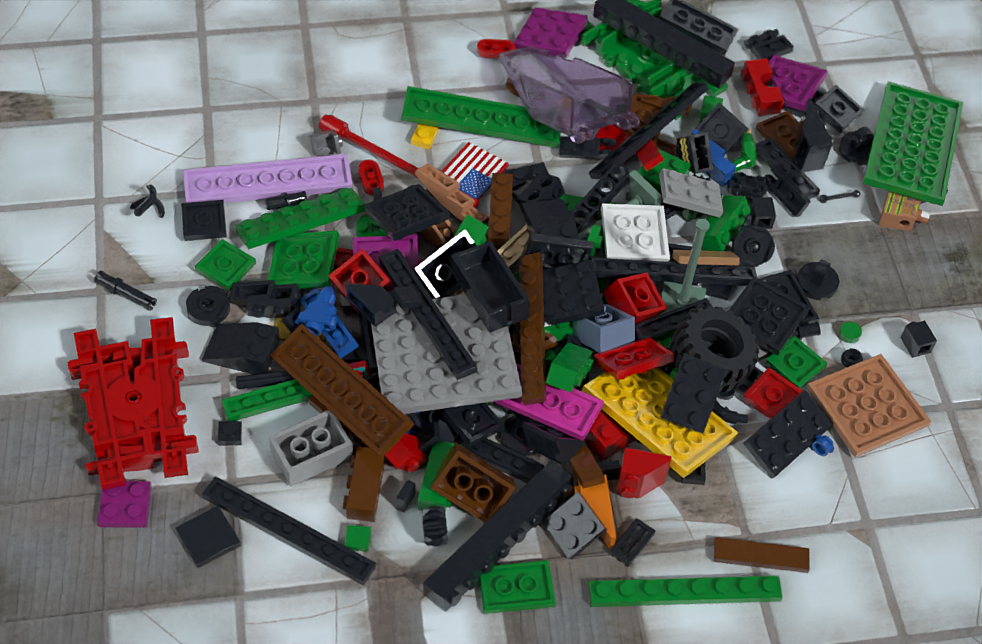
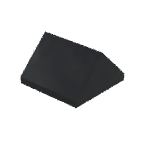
[523,422,586,466]

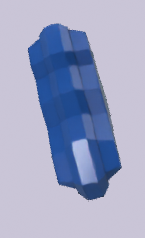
[295,286,338,336]

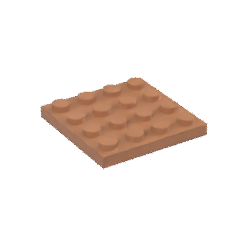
[807,354,931,458]

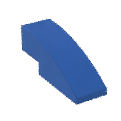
[692,129,736,188]

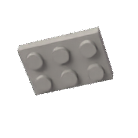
[660,168,723,218]

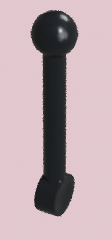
[819,190,860,203]

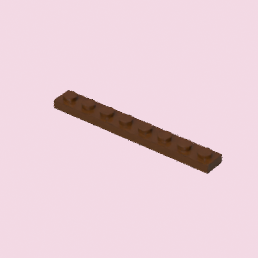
[519,252,546,406]

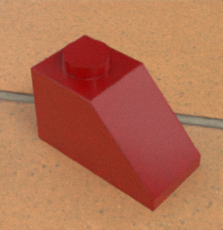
[385,433,428,473]

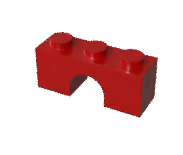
[741,58,784,116]

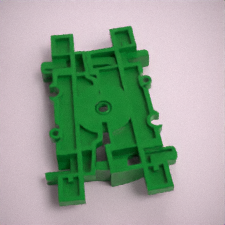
[578,0,728,120]

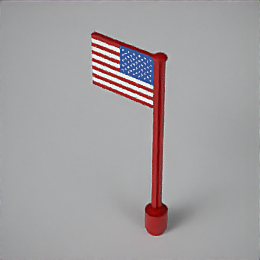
[318,114,509,208]

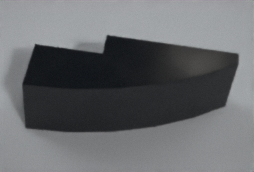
[230,280,303,310]

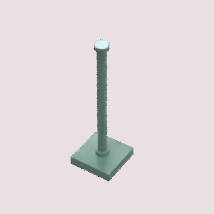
[578,170,662,240]
[659,219,710,315]

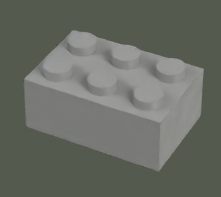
[268,410,353,487]

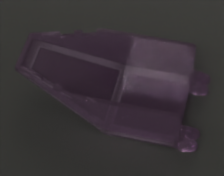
[499,46,640,144]

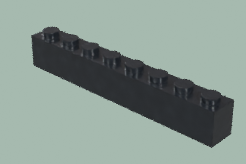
[593,0,735,89]
[423,461,573,612]

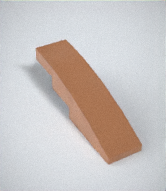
[415,163,489,225]

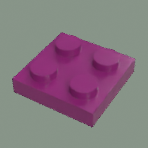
[97,481,152,528]

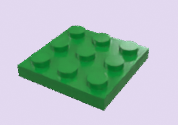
[268,230,340,289]

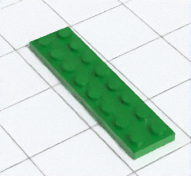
[401,86,563,148]

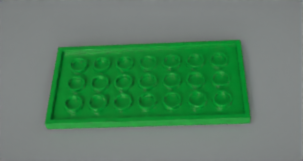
[862,81,963,206]

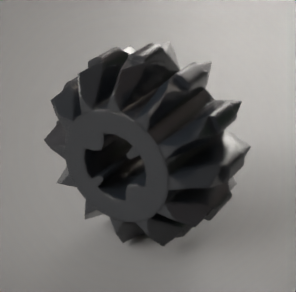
[421,506,448,547]

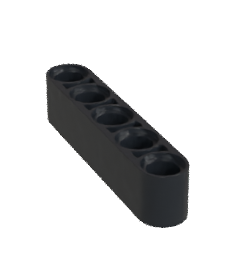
[570,163,629,234]

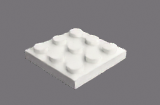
[601,203,670,262]

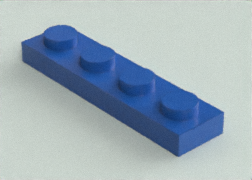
[299,288,359,358]

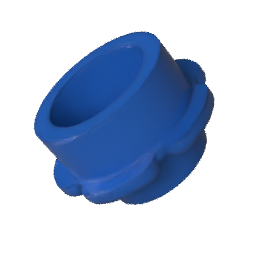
[812,435,834,456]

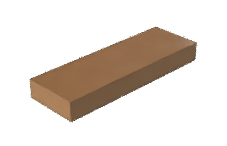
[672,250,740,265]

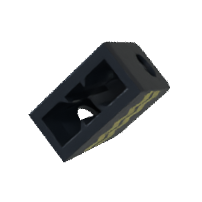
[676,131,714,174]

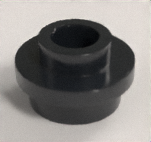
[841,348,863,368]

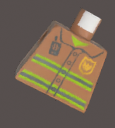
[878,191,930,231]

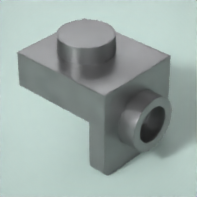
[309,129,343,156]

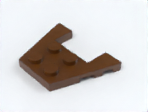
[620,94,693,156]

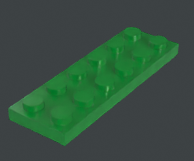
[234,188,366,250]

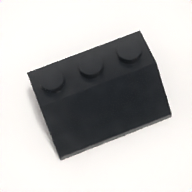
[413,229,477,299]

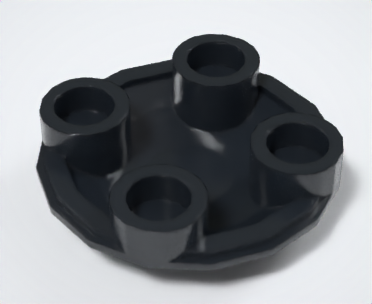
[727,172,767,200]

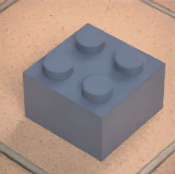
[573,304,635,353]

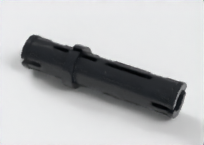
[94,270,157,311]

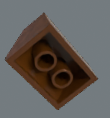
[431,442,516,523]

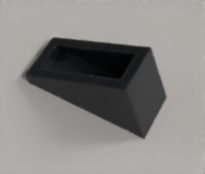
[737,367,764,393]

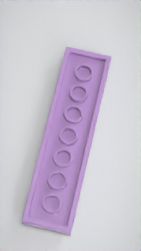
[183,154,352,203]

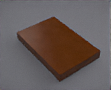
[756,110,799,164]

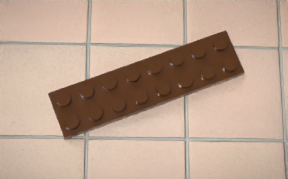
[270,324,414,459]

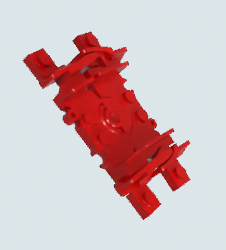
[68,317,199,491]

